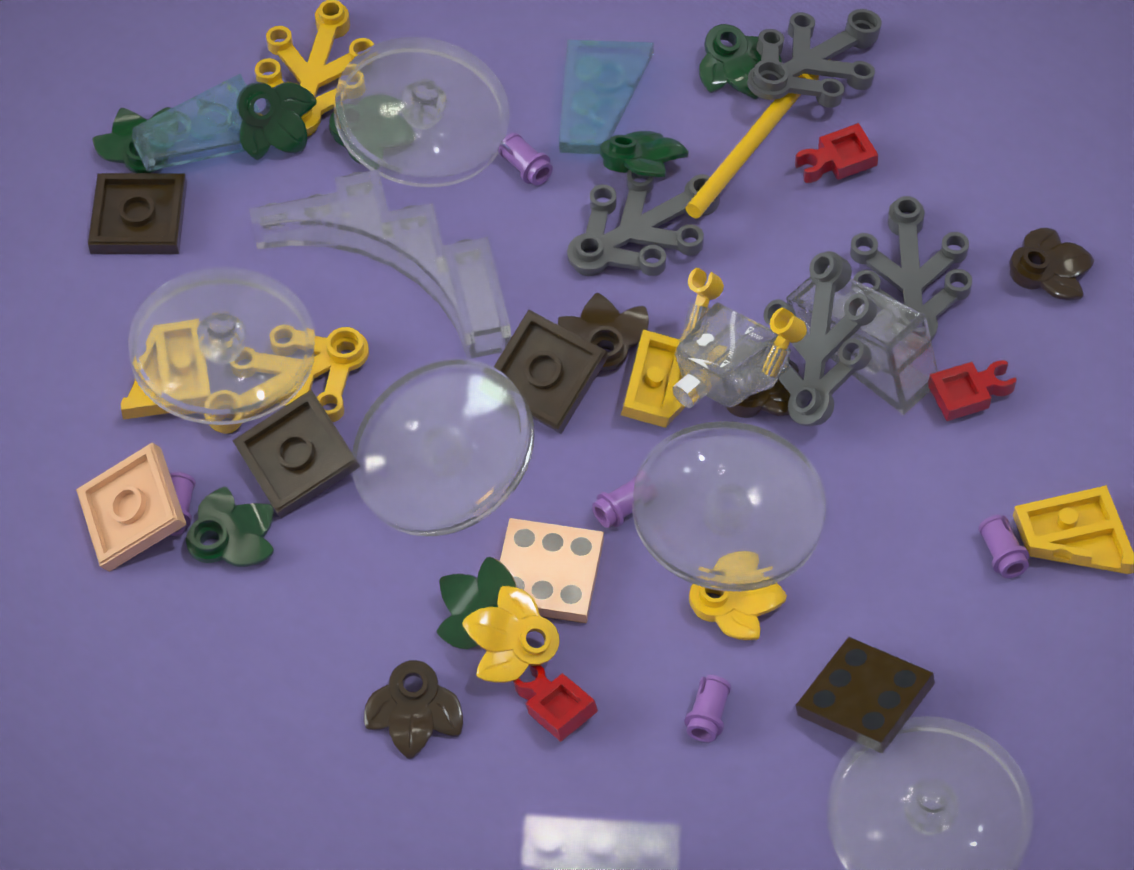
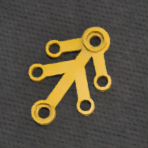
[255,0,376,137]
[205,327,369,434]

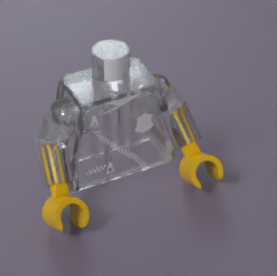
[672,268,807,408]

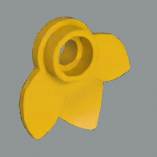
[689,554,787,640]
[462,586,560,683]

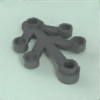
[747,9,882,108]
[567,170,720,276]
[850,196,972,349]
[757,251,877,426]

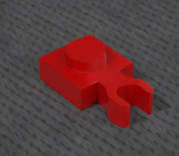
[795,123,878,183]
[927,360,1017,422]
[513,665,598,742]

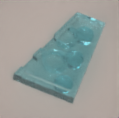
[559,40,654,154]
[132,74,260,171]

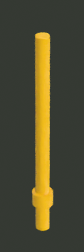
[686,59,830,219]

